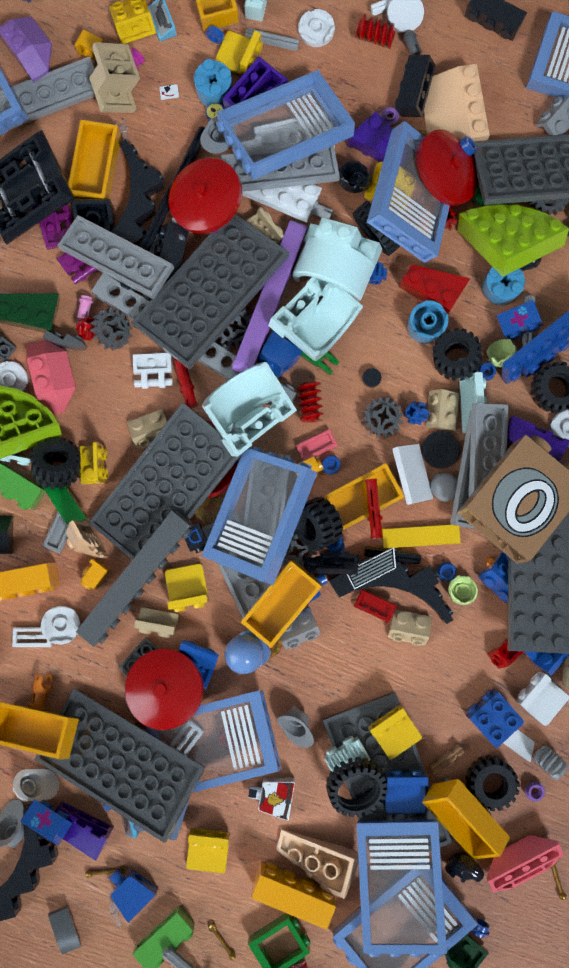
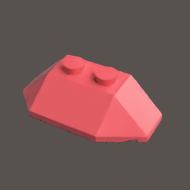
[26,340,76,415]
[486,835,564,893]

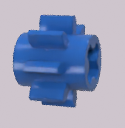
[368,262,387,285]
[405,401,429,425]

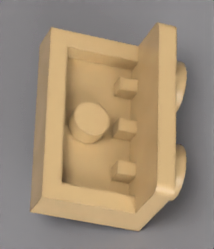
[246,207,284,245]
[426,389,459,431]
[127,409,167,450]
[134,607,179,638]
[388,609,432,646]

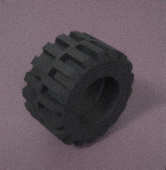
[433,328,482,381]
[530,362,569,413]
[31,437,81,490]
[295,497,343,551]
[465,755,520,811]

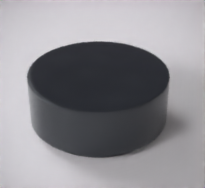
[362,368,382,388]

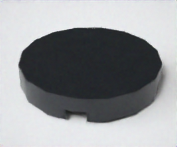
[422,431,460,469]

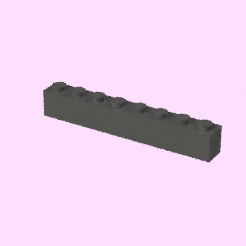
[76,509,193,647]

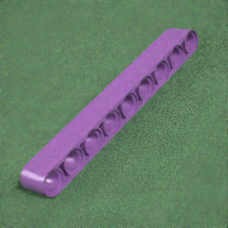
[232,220,308,373]

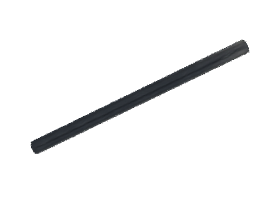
[120,126,205,290]

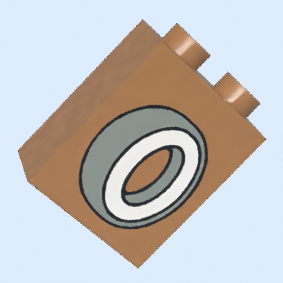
[457,435,569,564]

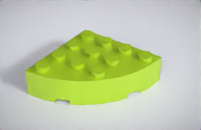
[458,204,569,277]
[0,386,62,459]

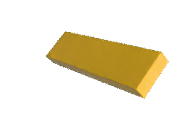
[382,525,461,548]

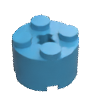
[194,59,232,106]
[482,267,525,306]
[407,300,449,344]

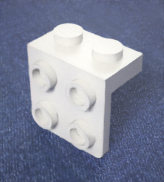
[515,671,569,726]

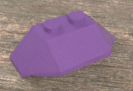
[0,17,52,83]

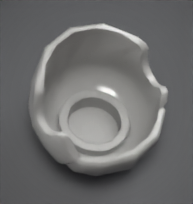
[430,472,458,502]

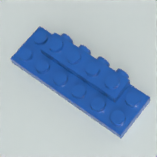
[502,311,569,384]

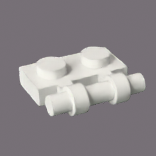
[133,353,173,389]

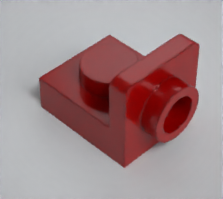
[488,638,523,669]

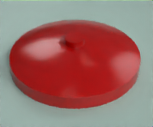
[416,130,478,206]
[169,158,243,234]
[125,649,204,730]

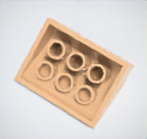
[423,64,490,142]

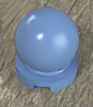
[224,630,271,674]

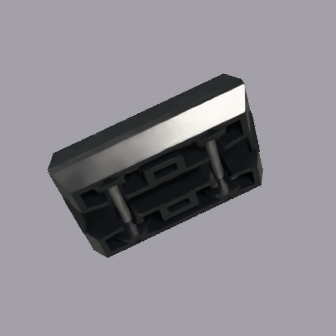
[0,130,75,245]

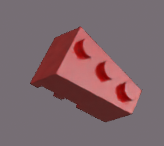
[399,265,470,314]

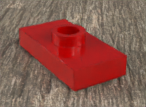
[354,589,397,623]

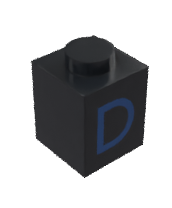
[185,523,207,554]

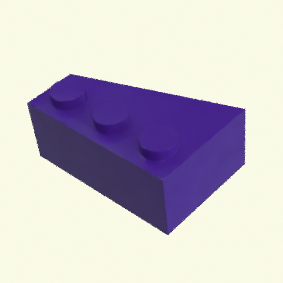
[223,57,288,109]
[347,111,415,168]
[507,416,569,462]
[55,801,114,861]

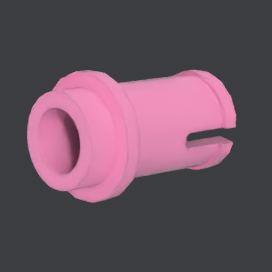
[77,295,93,319]

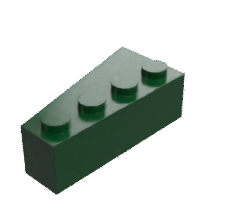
[0,293,60,334]

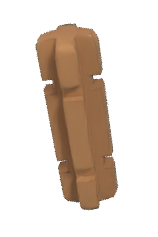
[429,744,465,775]

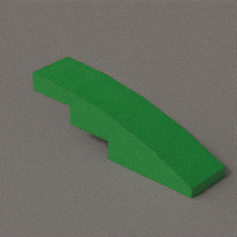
[41,462,87,526]

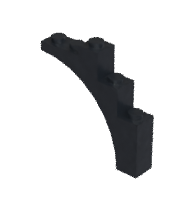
[111,139,164,246]
[328,557,453,624]
[0,803,58,921]

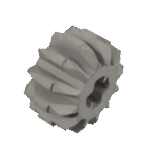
[533,746,568,780]

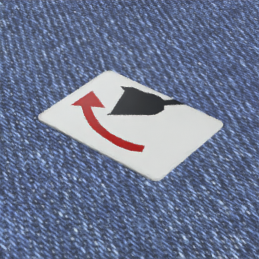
[159,84,179,100]

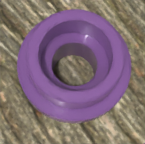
[380,107,399,126]
[525,781,545,802]

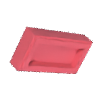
[296,429,338,461]

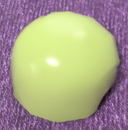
[486,339,517,368]
[448,575,478,605]

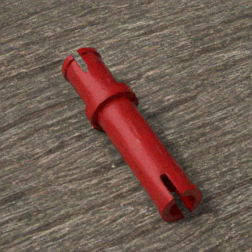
[172,356,198,408]
[365,479,383,539]

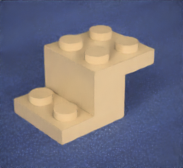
[89,42,140,113]

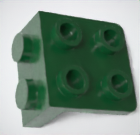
[444,925,489,968]

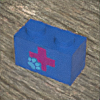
[497,300,543,340]
[20,799,72,845]

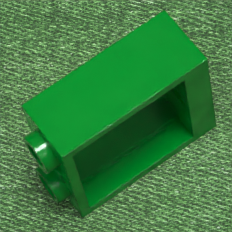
[248,913,311,968]

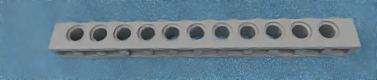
[91,273,296,406]

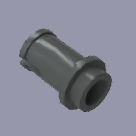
[403,30,422,55]

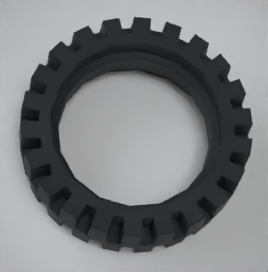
[353,201,400,256]
[326,757,388,817]

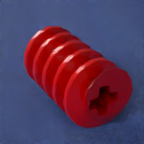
[355,14,396,49]
[297,382,323,423]

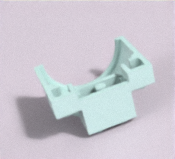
[292,218,382,301]
[268,277,363,361]
[202,362,297,457]

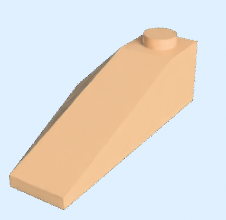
[66,520,108,558]
[276,829,359,899]

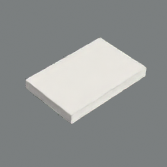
[392,444,433,505]

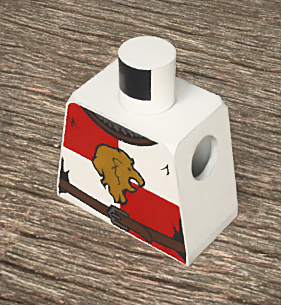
[248,778,295,821]

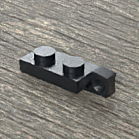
[304,553,359,575]

